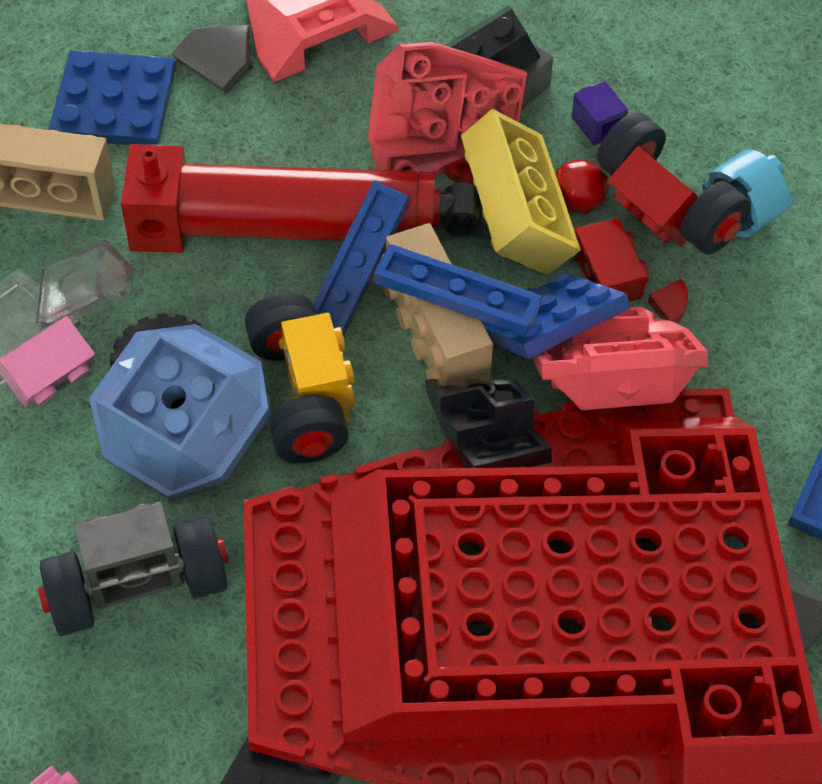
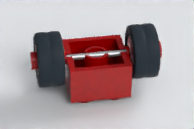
[597,112,751,255]

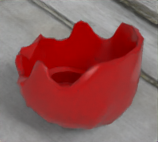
[555,159,611,215]

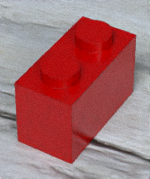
[574,218,649,302]

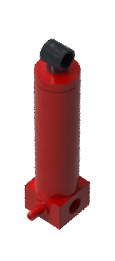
[121,144,481,253]

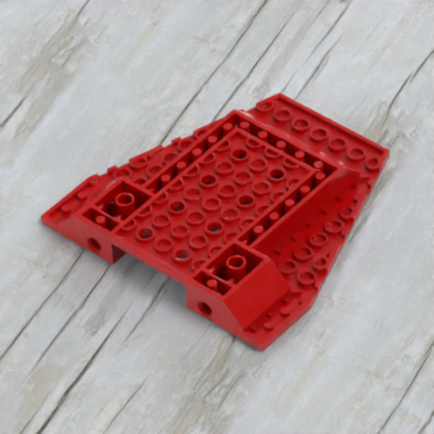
[244,388,822,784]

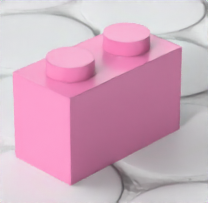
[0,316,95,408]

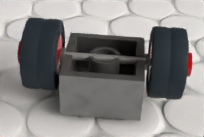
[38,502,229,636]

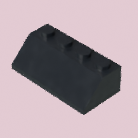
[444,5,541,69]

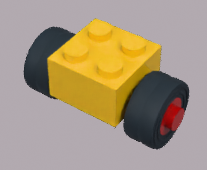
[245,292,355,463]

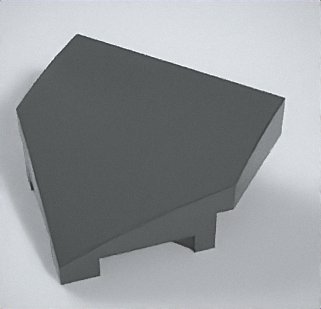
[172,25,253,93]

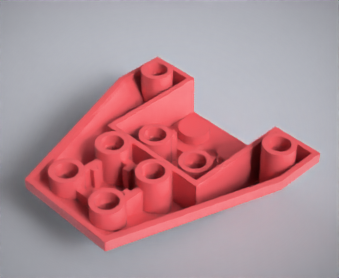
[246,0,398,82]
[368,42,527,176]

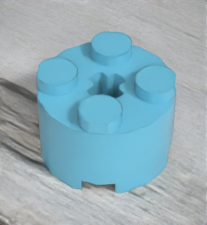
[702,149,793,238]

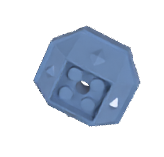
[89,324,272,501]

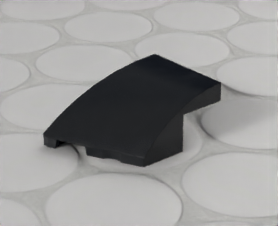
[425,379,552,468]

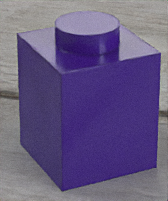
[571,81,628,146]

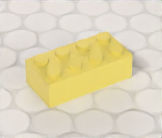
[461,109,581,275]

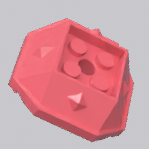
[531,307,708,410]

